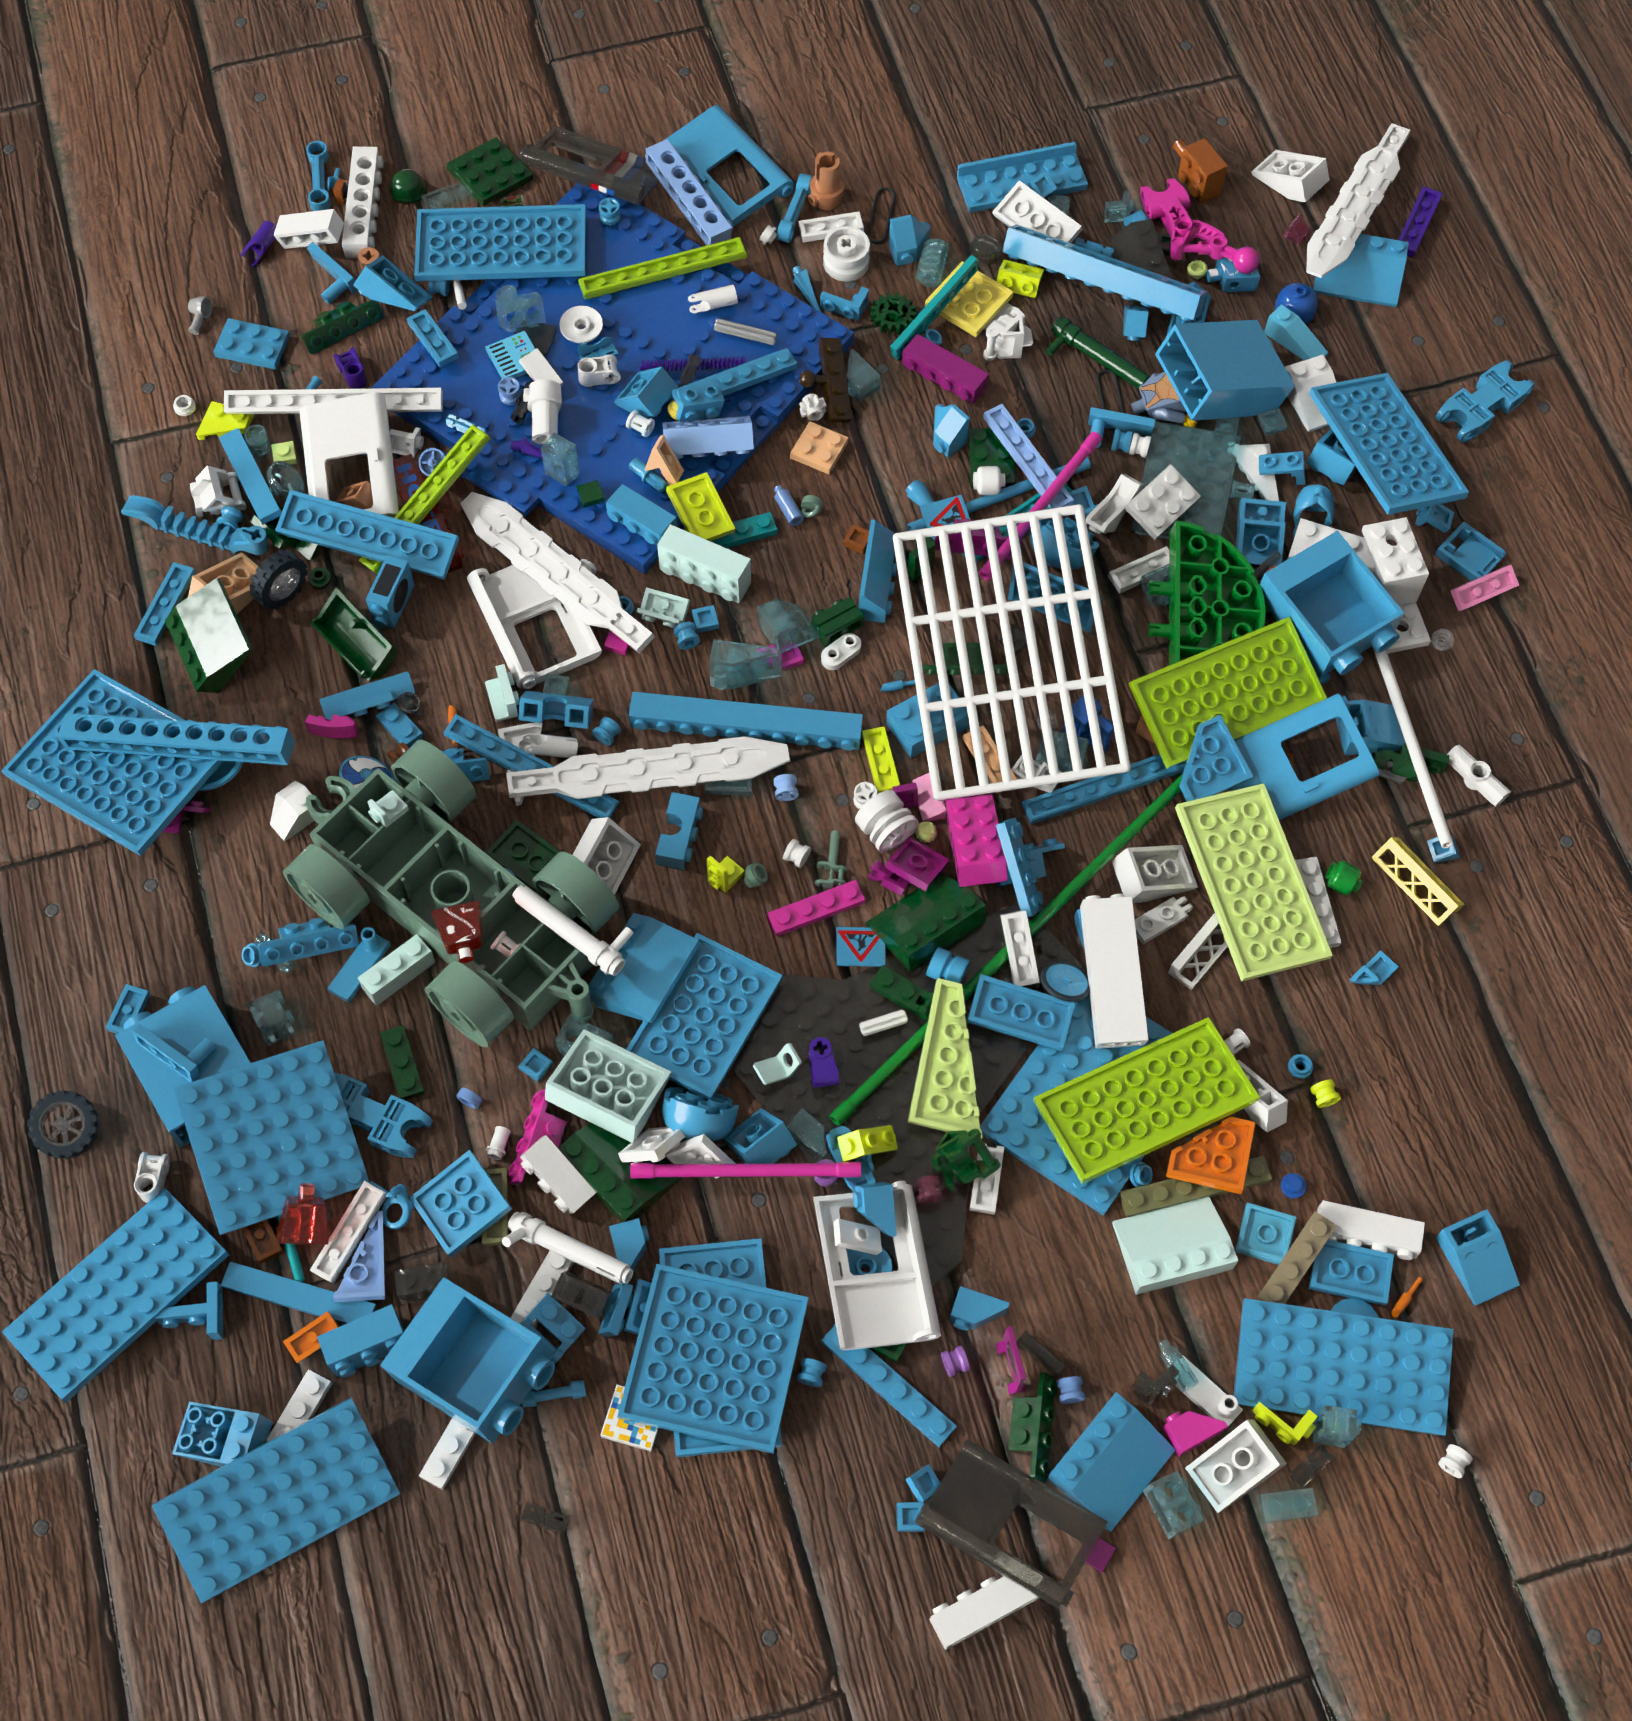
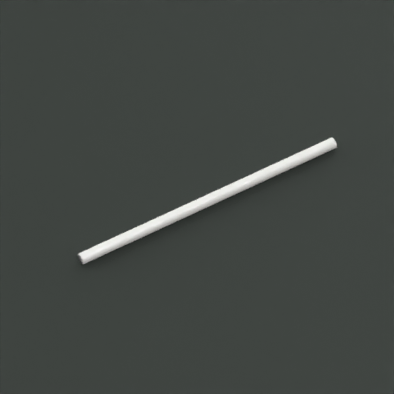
[1373,648,1453,848]

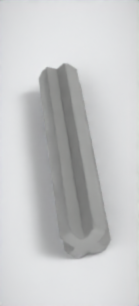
[714,318,777,345]

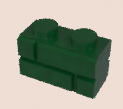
[811,597,864,647]

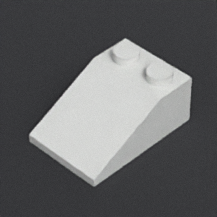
[1251,150,1330,202]
[1285,355,1336,432]
[1112,845,1198,903]
[1185,1420,1287,1513]

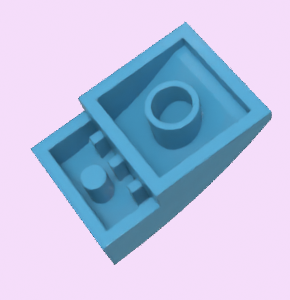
[1236,498,1286,566]

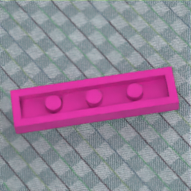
[767,880,865,937]

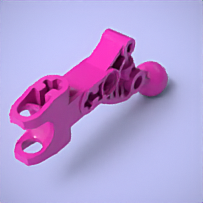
[1140,178,1260,274]

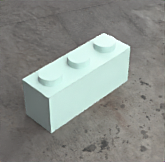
[358,934,435,1006]

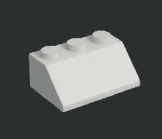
[573,817,641,895]

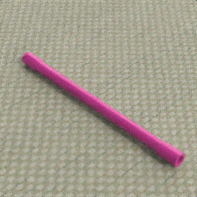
[979,432,1102,581]
[630,1162,861,1179]

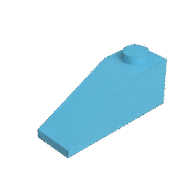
[1264,304,1328,360]

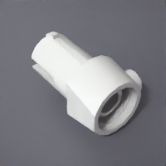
[523,380,562,445]

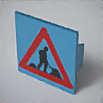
[919,495,970,540]
[837,927,885,967]

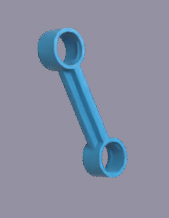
[306,141,331,211]
[777,173,813,243]

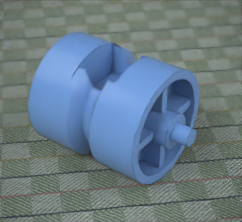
[418,448,448,476]

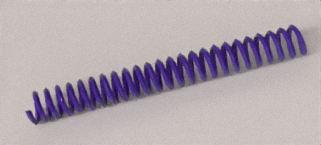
[639,356,745,372]

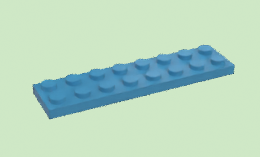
[275,490,459,580]

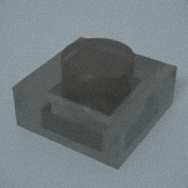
[999,624,1027,656]

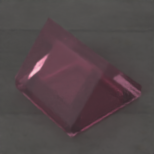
[1283,214,1309,244]

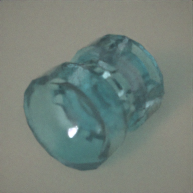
[244,425,271,456]

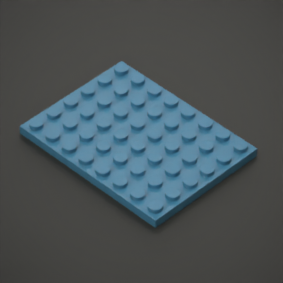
[1,669,223,856]
[980,993,1173,1216]

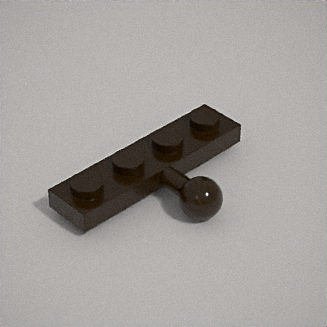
[799,337,852,422]

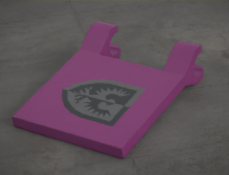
[996,1326,1026,1396]

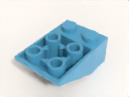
[1335,700,1406,756]
[1436,1209,1520,1306]
[172,1402,273,1467]

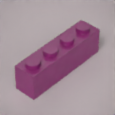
[902,334,989,404]

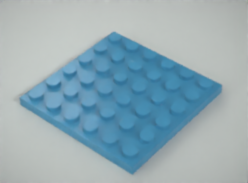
[174,1040,370,1235]
[617,1264,809,1454]

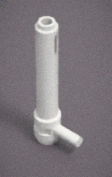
[513,885,634,976]
[502,1212,633,1284]

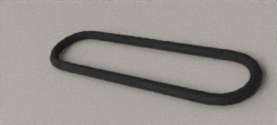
[866,187,896,244]
[1096,369,1125,431]

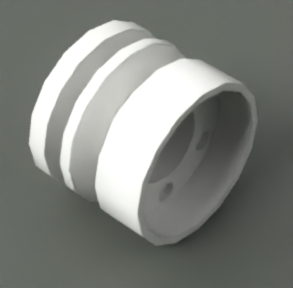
[855,790,919,853]

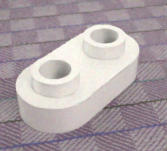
[821,633,861,670]

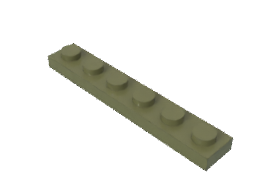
[1119,1156,1272,1218]

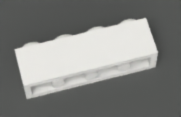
[1317,1200,1425,1260]
[930,1563,1043,1650]

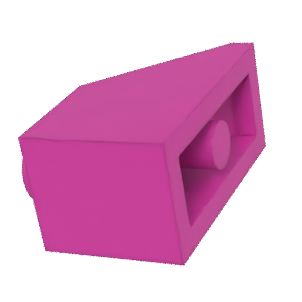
[1162,1411,1228,1457]

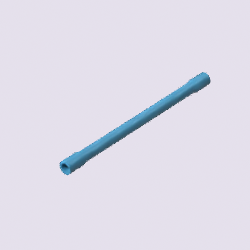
[907,457,1091,531]

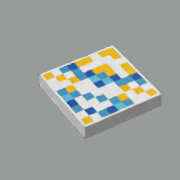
[600,1385,659,1452]

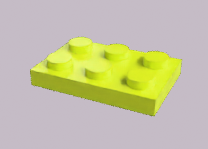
[666,472,735,541]

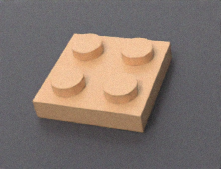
[790,421,848,475]

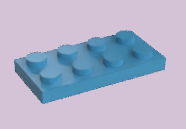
[996,818,1044,917]
[967,974,1075,1051]

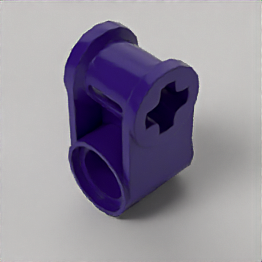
[333,347,367,389]
[808,1037,839,1088]

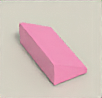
[912,773,946,822]

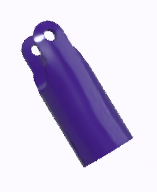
[241,220,276,267]

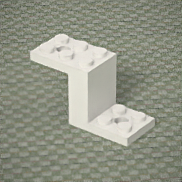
[1362,517,1431,654]

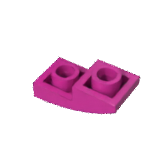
[305,714,359,738]

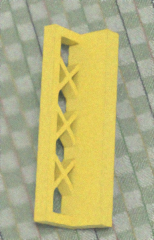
[1371,837,1465,926]

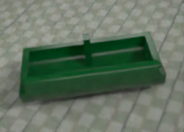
[311,587,398,682]

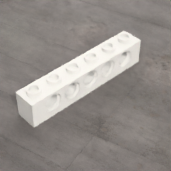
[342,147,384,258]

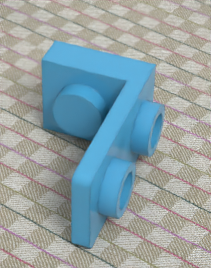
[820,287,869,321]
[1259,451,1305,485]

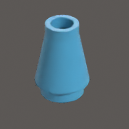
[905,479,934,506]

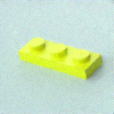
[862,727,900,794]

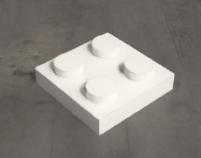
[618,1127,686,1163]

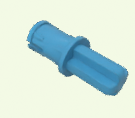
[629,457,668,493]

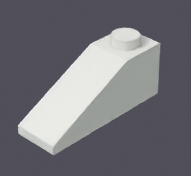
[1237,1060,1288,1132]

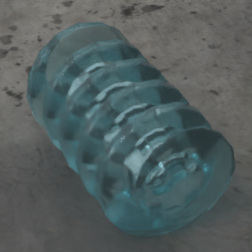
[916,238,950,287]

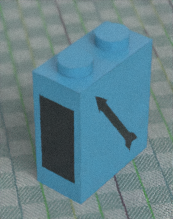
[366,555,415,629]

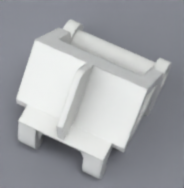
[983,307,1033,361]
[190,465,247,518]

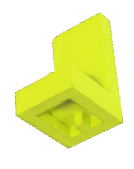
[706,856,745,893]

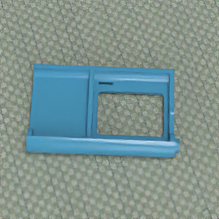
[663,105,794,227]
[1228,694,1379,820]

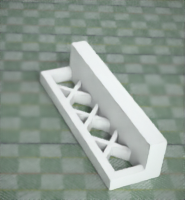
[1168,913,1228,990]

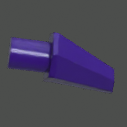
[511,437,544,459]

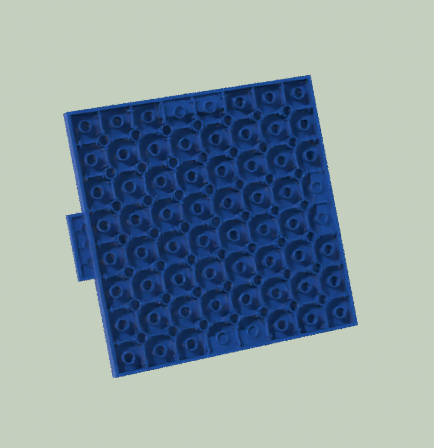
[371,173,854,574]

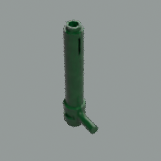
[1045,317,1150,390]

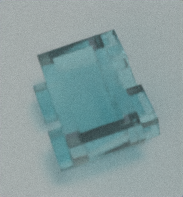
[247,990,295,1045]

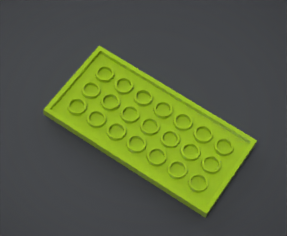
[1128,617,1327,769]
[1034,1017,1260,1184]

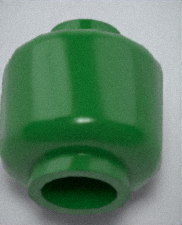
[1325,860,1363,896]

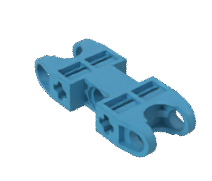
[1435,360,1535,443]
[334,1073,433,1158]

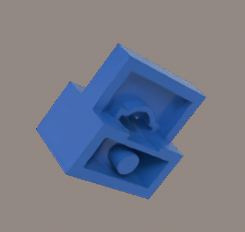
[1062,695,1114,754]

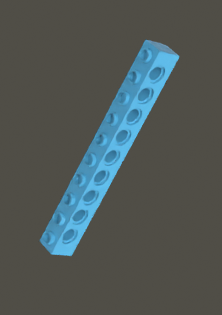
[57,712,295,765]

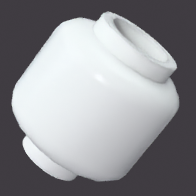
[973,466,1005,495]

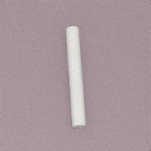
[452,280,466,310]

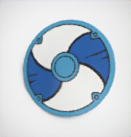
[339,756,395,788]

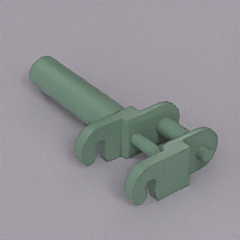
[815,830,848,888]

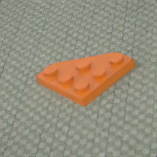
[1166,1116,1255,1194]

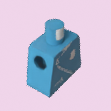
[1206,246,1260,292]

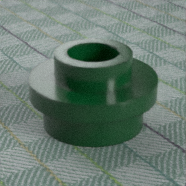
[308,567,331,589]

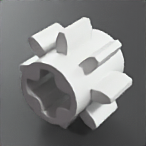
[799,394,826,421]

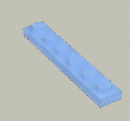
[983,404,1074,509]

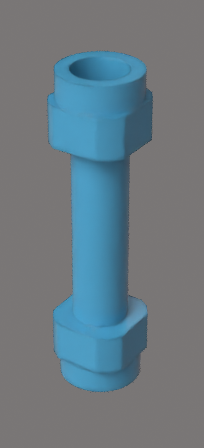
[522,1380,586,1407]

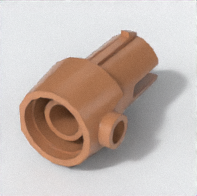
[808,152,845,210]

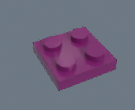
[885,836,949,891]

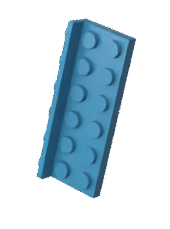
[957,142,1088,213]

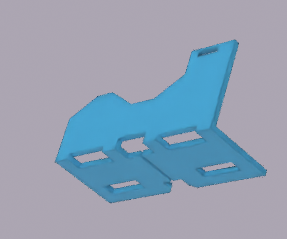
[578,337,619,359]

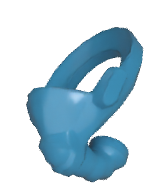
[382,1184,414,1230]

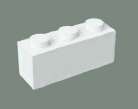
[274,209,344,249]
[520,1135,596,1214]

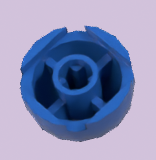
[1274,283,1318,324]

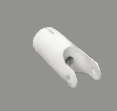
[688,285,738,313]
[523,733,578,758]

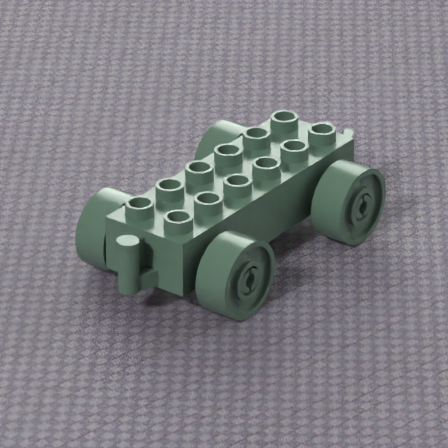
[283,740,619,1048]

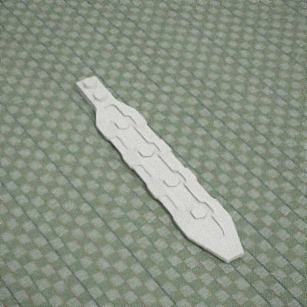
[1306,123,1410,278]
[460,492,655,653]
[506,737,790,799]

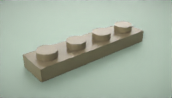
[1258,1211,1337,1304]

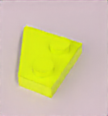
[196,401,254,440]

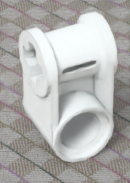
[578,355,621,387]
[134,1152,170,1203]

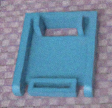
[1435,522,1506,581]

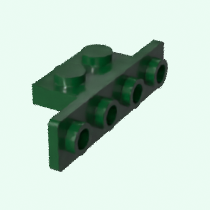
[301,299,385,354]
[251,502,320,560]
[922,643,1008,675]
[1008,1372,1057,1483]

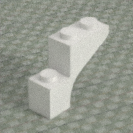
[1086,474,1145,534]

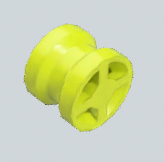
[1310,1079,1341,1108]

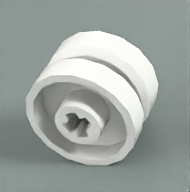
[823,226,870,282]

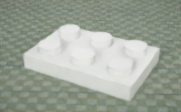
[1124,464,1201,540]

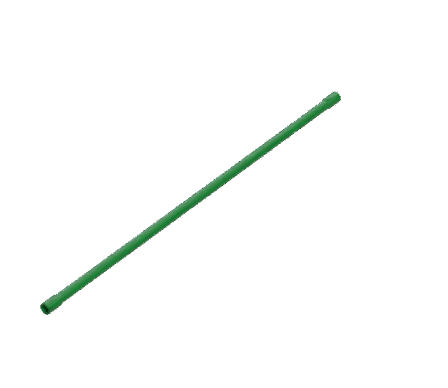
[829,773,1183,1126]

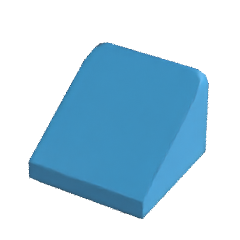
[1427,834,1460,863]

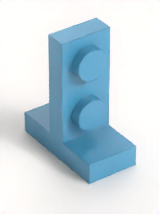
[154,1282,223,1340]

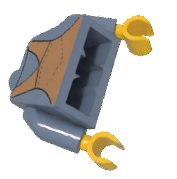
[1131,371,1197,429]

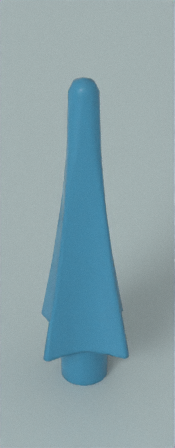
[793,266,821,312]

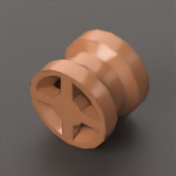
[358,247,379,271]

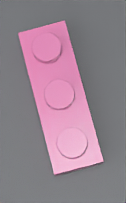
[1450,565,1519,611]

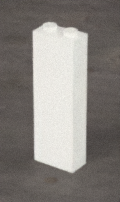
[1080,894,1148,1049]

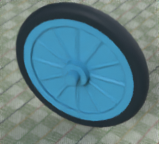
[1041,962,1090,1002]

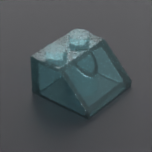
[756,598,819,654]

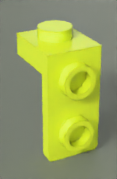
[837,1125,898,1162]
[1252,1402,1318,1446]

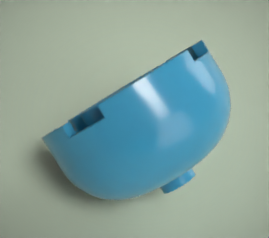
[1030,517,1099,570]
[662,1087,739,1142]

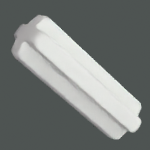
[859,1010,908,1036]

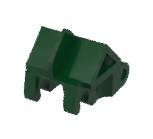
[931,1129,1001,1191]

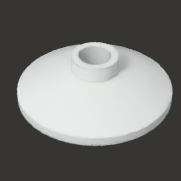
[560,306,603,343]

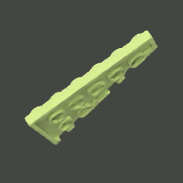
[908,978,982,1139]

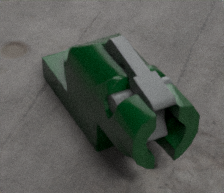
[1373,743,1450,784]

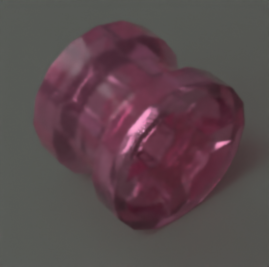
[914,1175,943,1204]

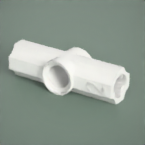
[1447,745,1511,807]

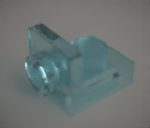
[1103,191,1134,223]

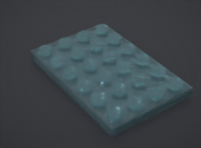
[1131,421,1241,539]

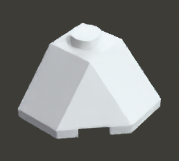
[270,781,314,842]

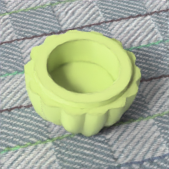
[1187,260,1208,280]
[915,821,937,843]

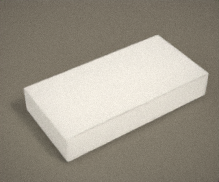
[519,348,563,386]

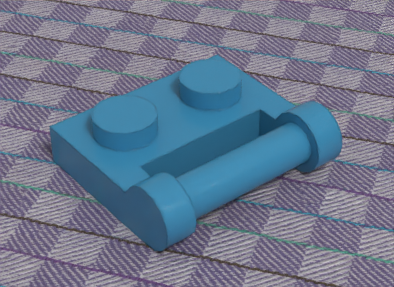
[519,1293,586,1363]

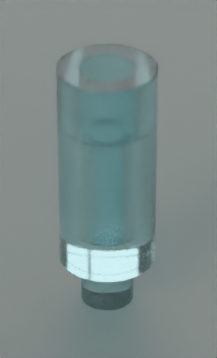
[1158,1339,1199,1392]

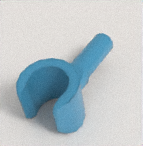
[327,168,341,190]

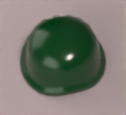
[390,169,427,202]

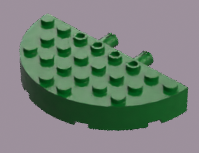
[1148,521,1266,666]

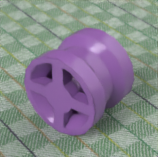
[941,1345,970,1377]

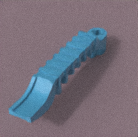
[121,495,269,555]

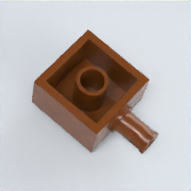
[1172,138,1228,204]

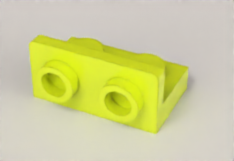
[996,260,1044,298]

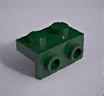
[908,537,935,583]

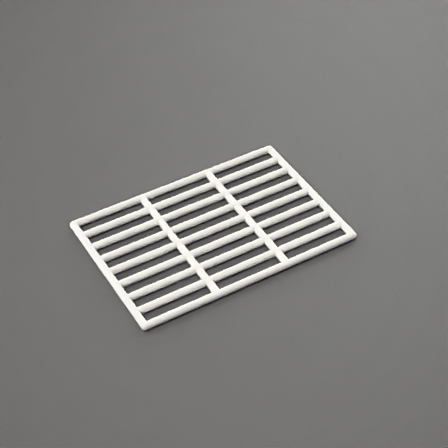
[893,504,1131,801]

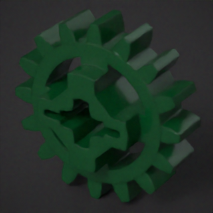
[870,292,916,335]

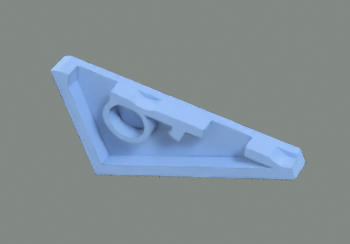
[334,1211,385,1302]

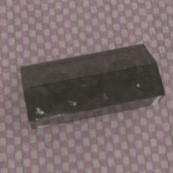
[1109,219,1172,306]

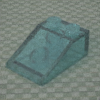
[709,639,782,689]

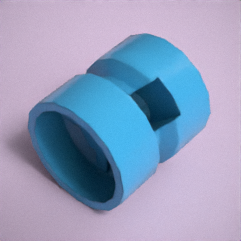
[926,947,970,984]

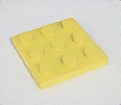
[925,261,1013,337]

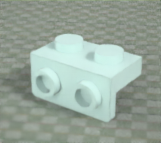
[637,587,691,628]
[485,664,520,722]

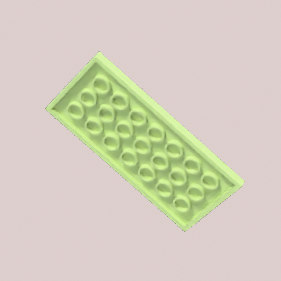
[1175,783,1333,982]

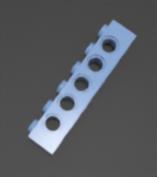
[646,139,733,246]

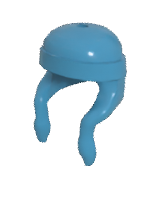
[1293,484,1335,538]

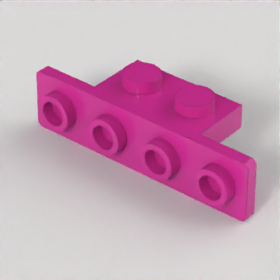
[508,1089,567,1185]

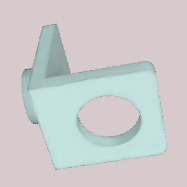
[753,1043,802,1085]

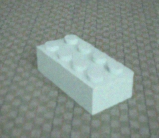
[657,524,751,603]

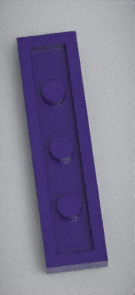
[1398,186,1443,257]

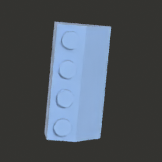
[662,416,754,459]

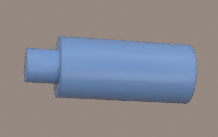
[774,485,804,526]

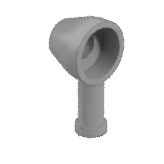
[188,296,213,335]

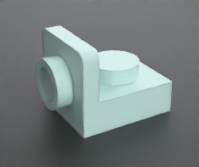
[368,790,409,828]

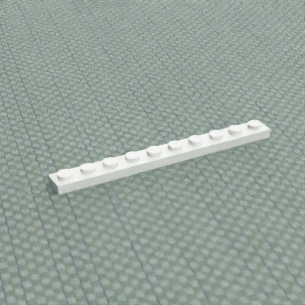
[224,388,443,414]
[419,1251,574,1490]

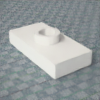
[833,1219,882,1255]

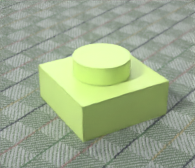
[271,441,297,467]

